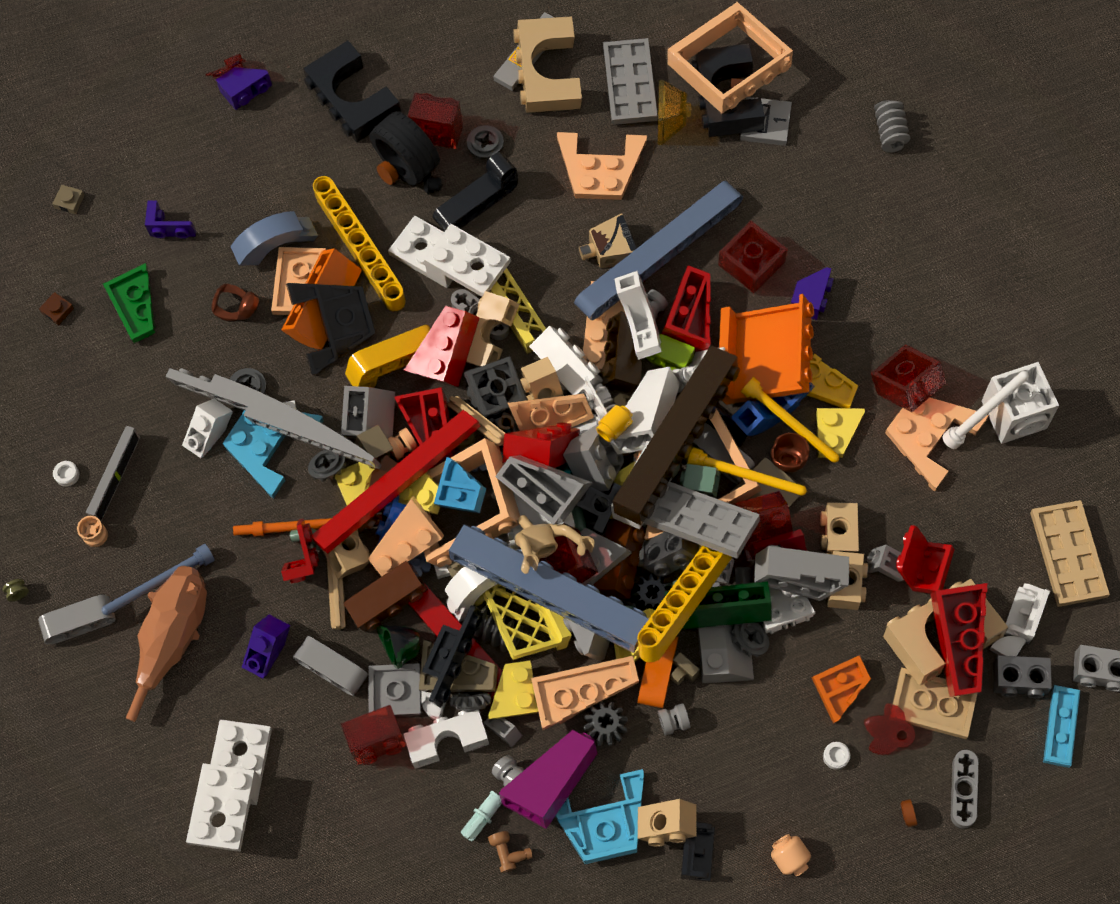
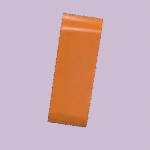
[638,637,678,709]

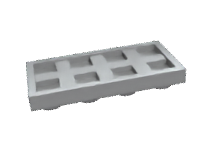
[603,38,658,125]
[644,482,760,558]

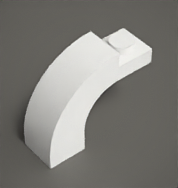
[615,271,662,360]
[445,544,513,622]

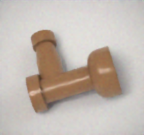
[488,831,533,873]

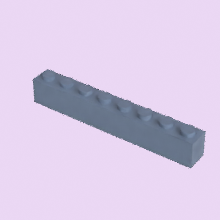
[449,525,649,653]

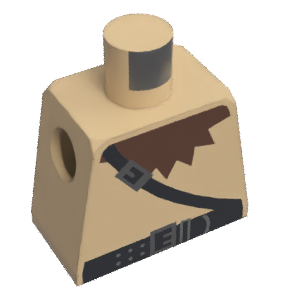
[579,214,637,268]

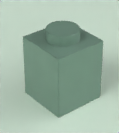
[680,464,721,498]

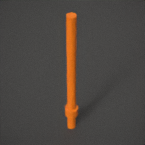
[233,514,383,537]

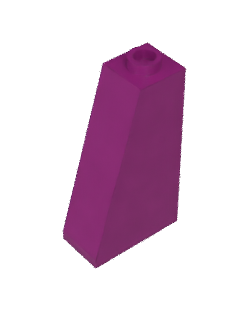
[499,730,598,829]

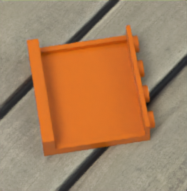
[719,294,814,405]

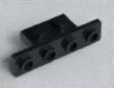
[422,605,483,708]

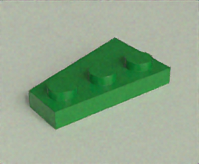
[103,263,155,343]

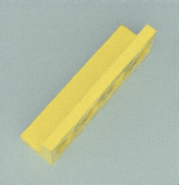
[479,268,546,354]

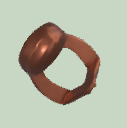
[211,284,259,321]

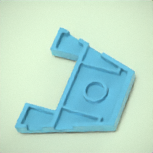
[223,410,324,498]
[555,769,644,864]

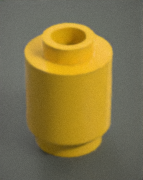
[596,405,633,442]

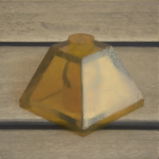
[658,80,691,145]

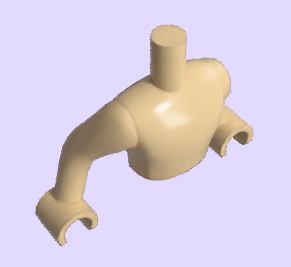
[515,515,595,574]

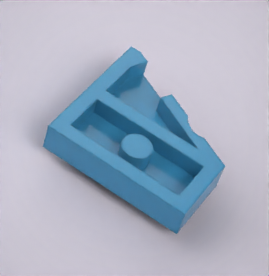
[434,457,486,513]

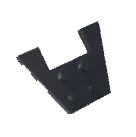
[286,283,375,375]

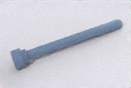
[102,544,215,615]

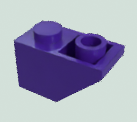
[216,67,272,110]
[791,267,834,320]
[242,614,291,679]

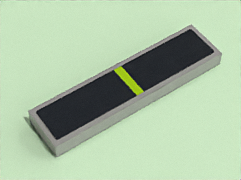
[86,426,140,522]

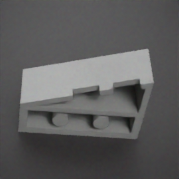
[495,455,592,525]
[754,545,849,601]

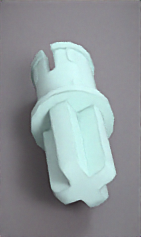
[461,791,502,841]

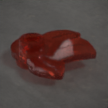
[205,54,246,78]
[864,703,915,755]

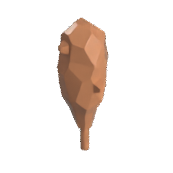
[126,566,207,722]

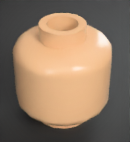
[771,834,811,876]

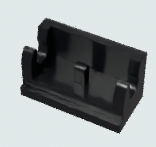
[681,822,715,882]

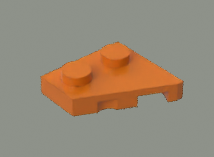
[811,655,871,723]

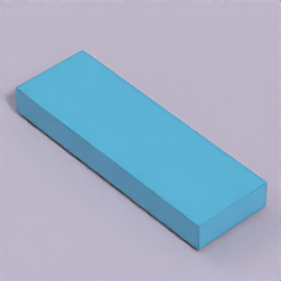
[1043,685,1080,768]

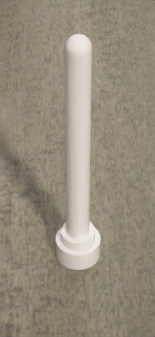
[943,371,1029,449]

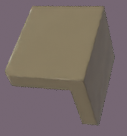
[355,425,393,468]

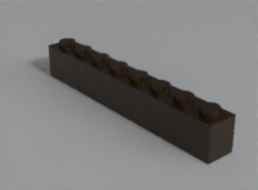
[612,345,740,525]

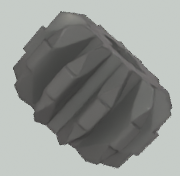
[584,701,628,746]

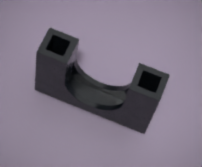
[303,40,401,142]
[691,44,765,137]

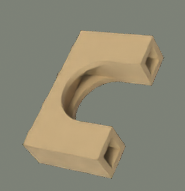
[513,17,582,113]
[883,579,1008,686]

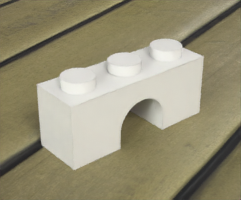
[404,710,489,769]

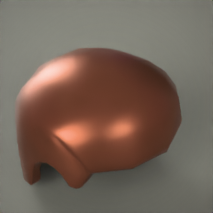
[771,432,809,473]

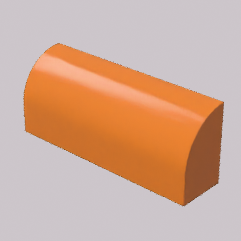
[281,248,362,349]

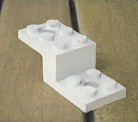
[388,215,511,297]
[186,720,272,851]

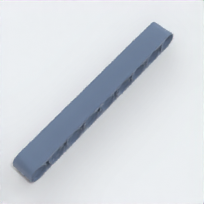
[574,180,743,320]

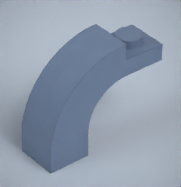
[231,211,318,266]

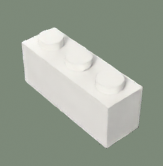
[529,326,603,397]

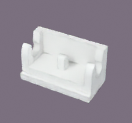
[1005,583,1050,644]

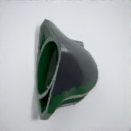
[377,625,420,669]

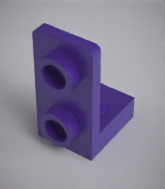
[145,201,196,238]

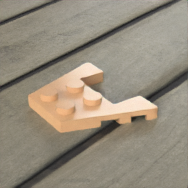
[557,132,647,200]
[885,393,989,491]

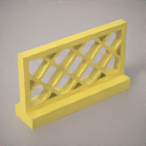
[483,584,572,660]

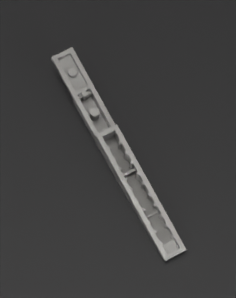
[165,368,382,470]

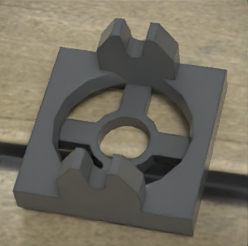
[464,356,527,418]

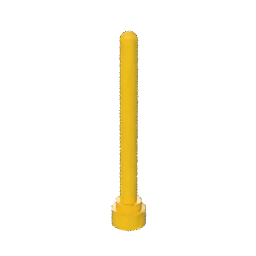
[741,377,839,463]
[687,447,807,496]

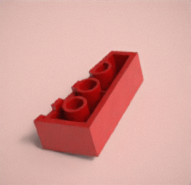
[930,583,988,697]

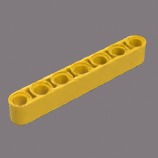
[313,176,406,311]
[637,546,733,662]

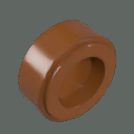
[377,161,398,185]
[900,799,917,827]

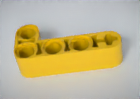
[345,325,431,388]

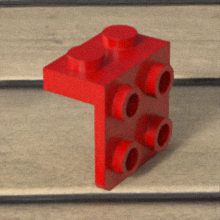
[281,518,319,583]
[896,525,955,594]

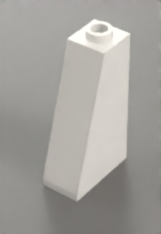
[610,366,680,454]

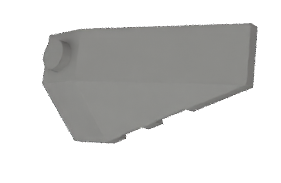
[697,582,754,683]

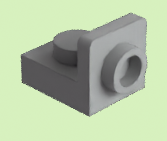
[867,545,904,582]

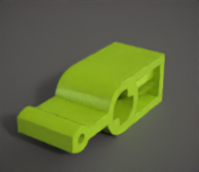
[646,334,695,370]

